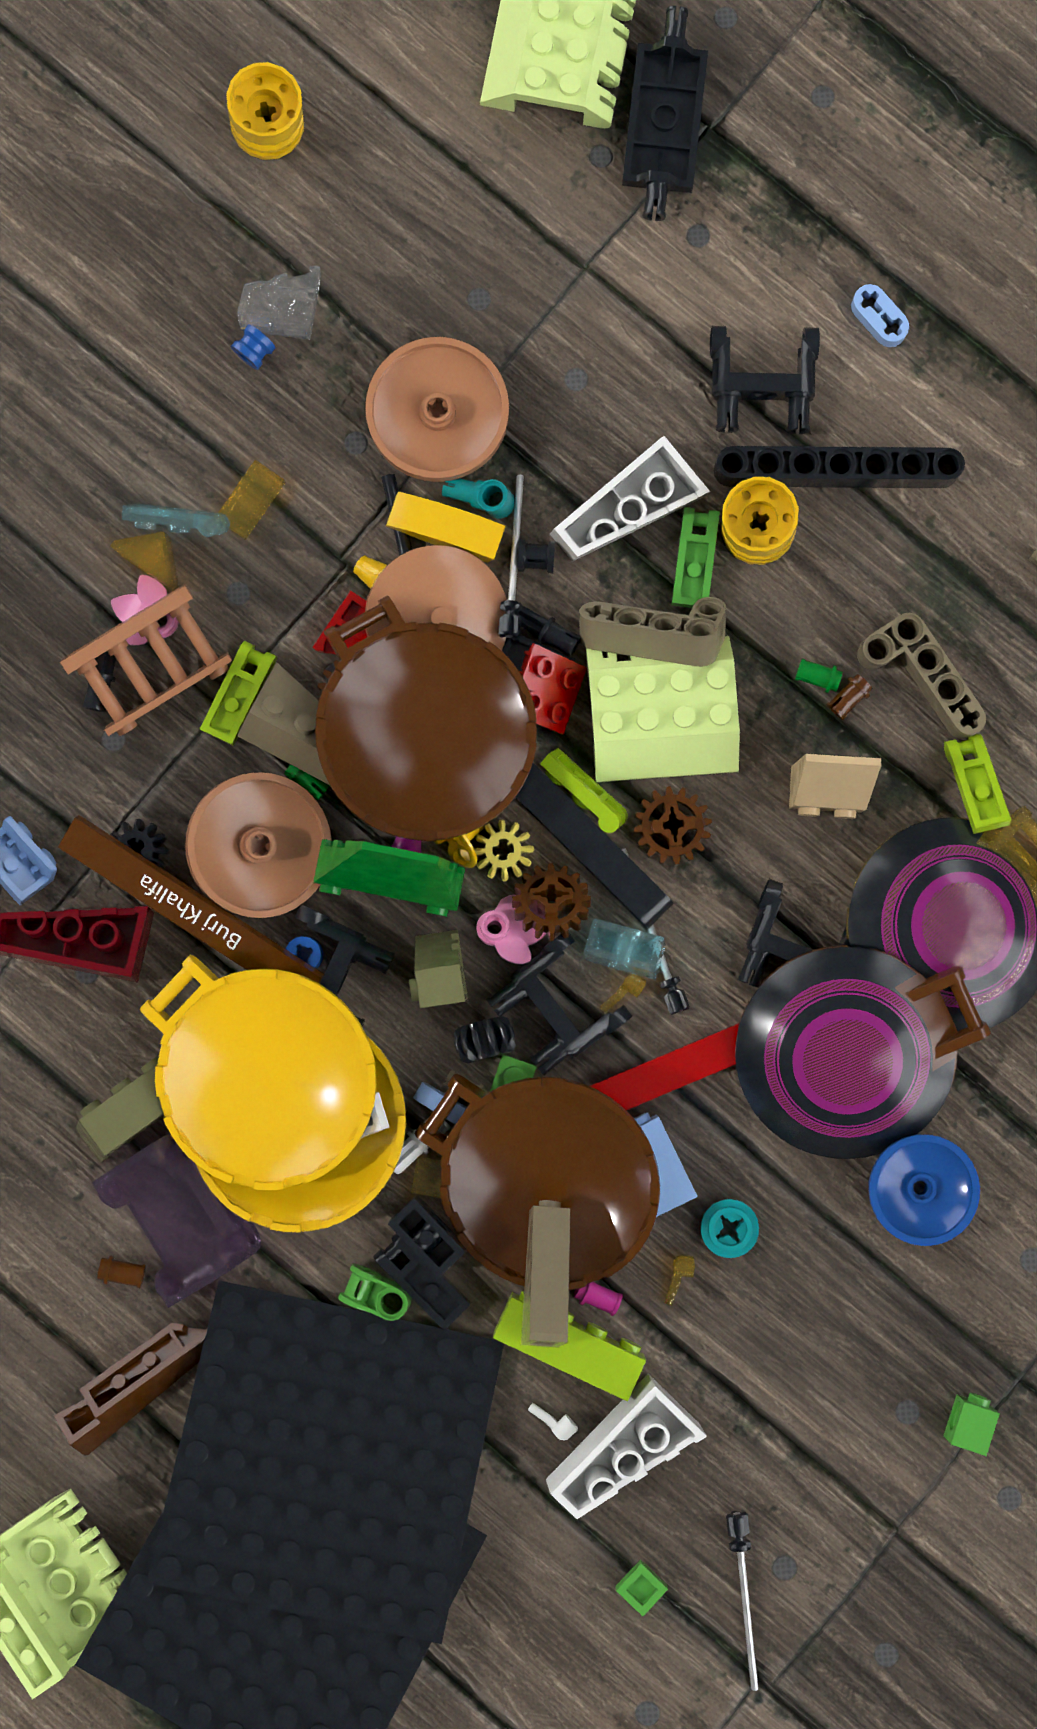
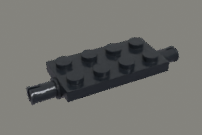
[622,6,708,221]

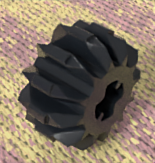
[110,819,170,868]
[454,1016,516,1064]

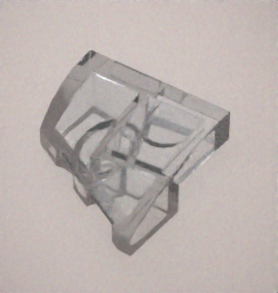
[237,266,321,340]

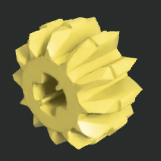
[474,820,534,882]

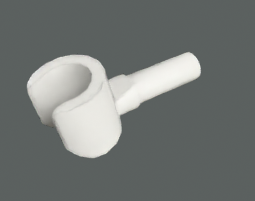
[528,1403,578,1440]

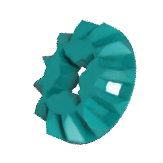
[700,1199,759,1258]

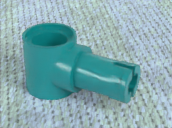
[442,478,515,519]

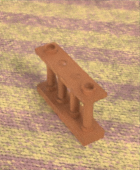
[60,584,232,736]

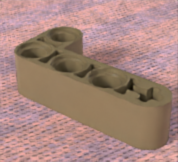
[579,597,726,667]
[857,613,986,739]

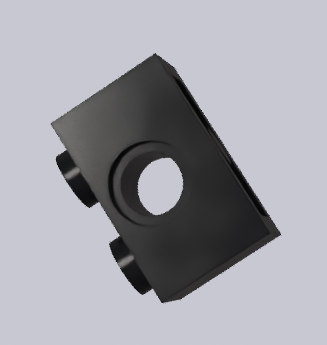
[388,1194,466,1278]

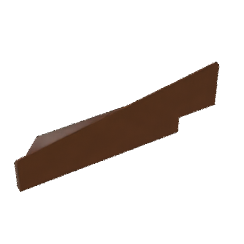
[54,1323,207,1456]

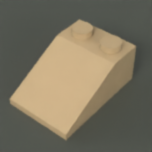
[789,754,881,819]

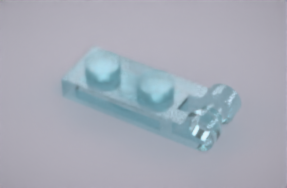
[122,503,230,537]

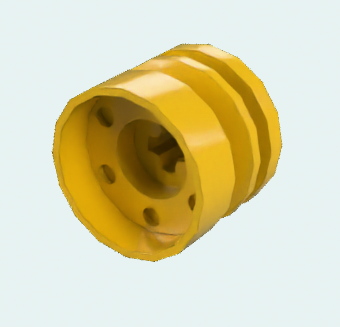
[226,62,304,160]
[721,476,799,565]

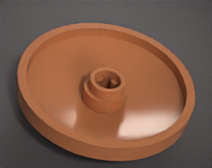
[366,337,509,482]
[365,545,507,651]
[185,772,331,918]

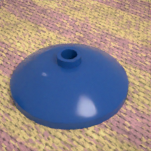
[868,1134,980,1246]

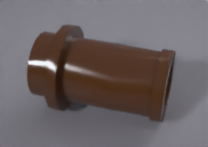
[826,674,873,720]
[97,1255,146,1288]

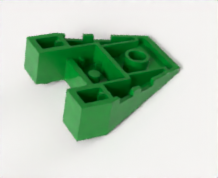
[313,839,465,917]

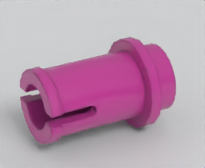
[574,1282,623,1316]

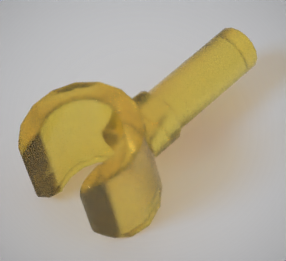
[600,973,647,1013]
[664,1255,695,1306]

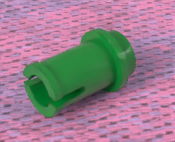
[795,658,843,693]
[283,765,330,801]

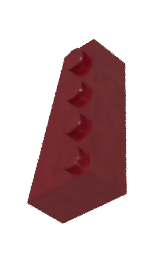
[0,906,154,983]

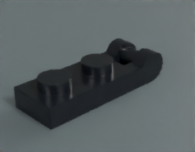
[373,1234,471,1331]

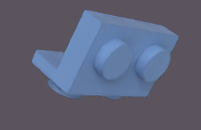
[0,816,57,905]

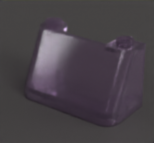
[92,1133,261,1308]

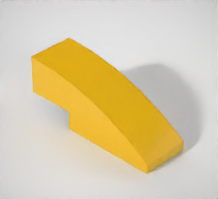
[386,492,505,563]

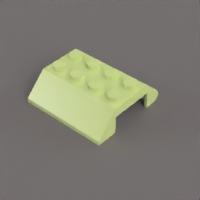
[480,0,636,129]
[586,636,740,783]
[0,1489,127,1700]

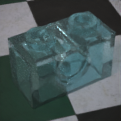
[584,918,666,980]

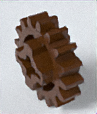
[633,786,712,865]
[512,863,591,941]

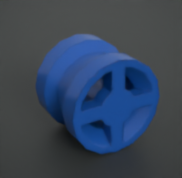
[230,324,276,370]
[286,936,324,969]

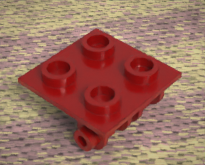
[519,643,587,735]

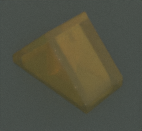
[110,531,179,591]

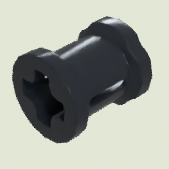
[518,539,555,574]

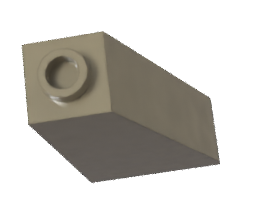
[521,1200,570,1348]

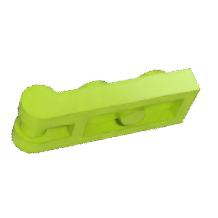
[200,641,277,746]
[944,733,1011,834]
[540,748,628,833]

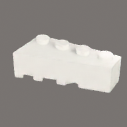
[550,436,710,562]
[546,1374,707,1519]

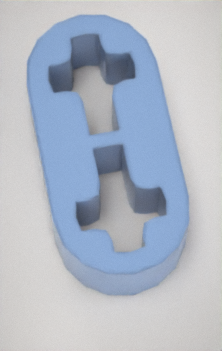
[851,284,909,347]
[413,1082,467,1124]

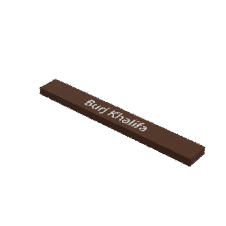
[58,815,324,983]

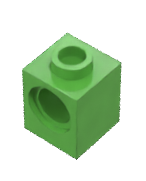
[944,1393,1000,1456]

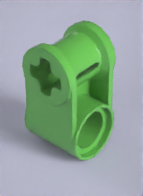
[338,1263,412,1321]

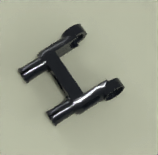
[710,325,820,434]
[737,878,850,988]
[295,904,395,1027]
[486,933,633,1076]

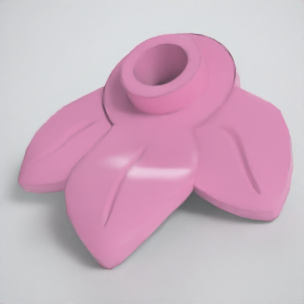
[111,575,179,646]
[476,895,547,964]

